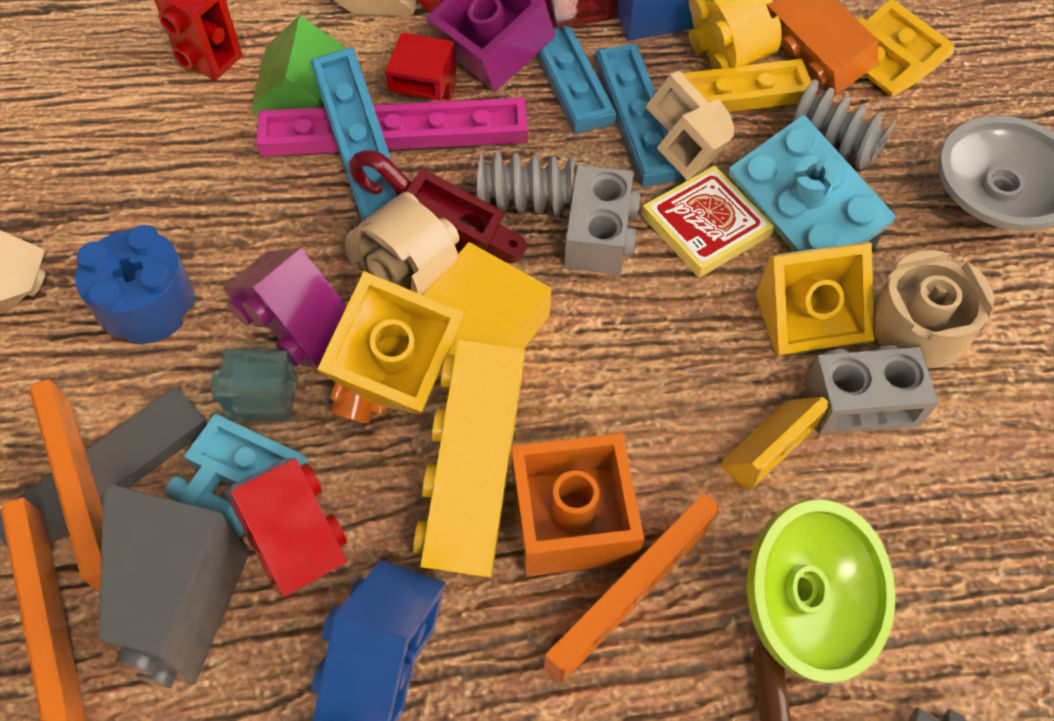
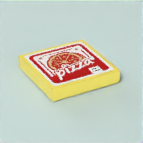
[641,166,775,278]

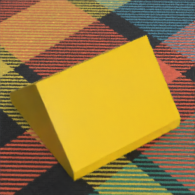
[756,242,874,355]
[317,271,465,414]

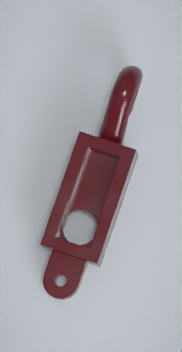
[349,150,527,263]

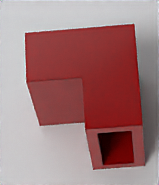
[385,32,457,101]

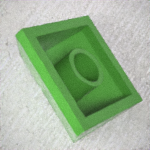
[251,15,348,114]

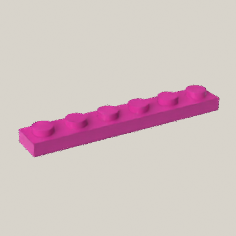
[256,98,528,157]

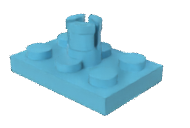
[728,115,896,252]

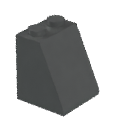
[98,484,250,689]

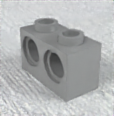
[564,165,641,275]
[805,345,939,435]

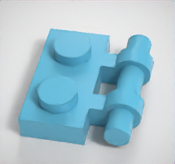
[165,413,309,537]

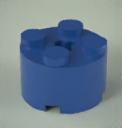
[75,225,196,345]

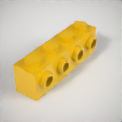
[413,339,525,578]

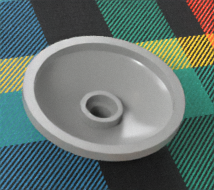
[938,116,1054,231]

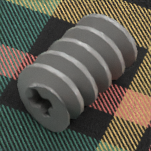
[792,79,896,170]
[476,151,575,216]

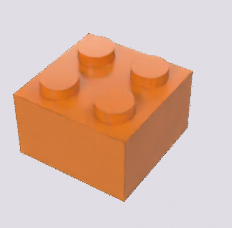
[511,433,644,577]

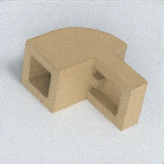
[645,71,734,180]

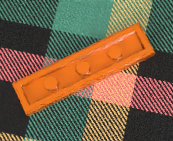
[29,378,103,593]
[544,493,719,684]
[1,497,86,721]

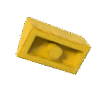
[720,397,829,490]

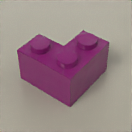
[222,247,347,369]

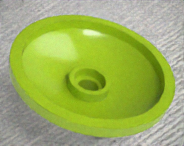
[747,500,895,683]

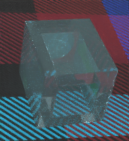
[211,349,298,422]

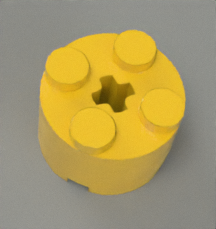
[689,0,782,69]

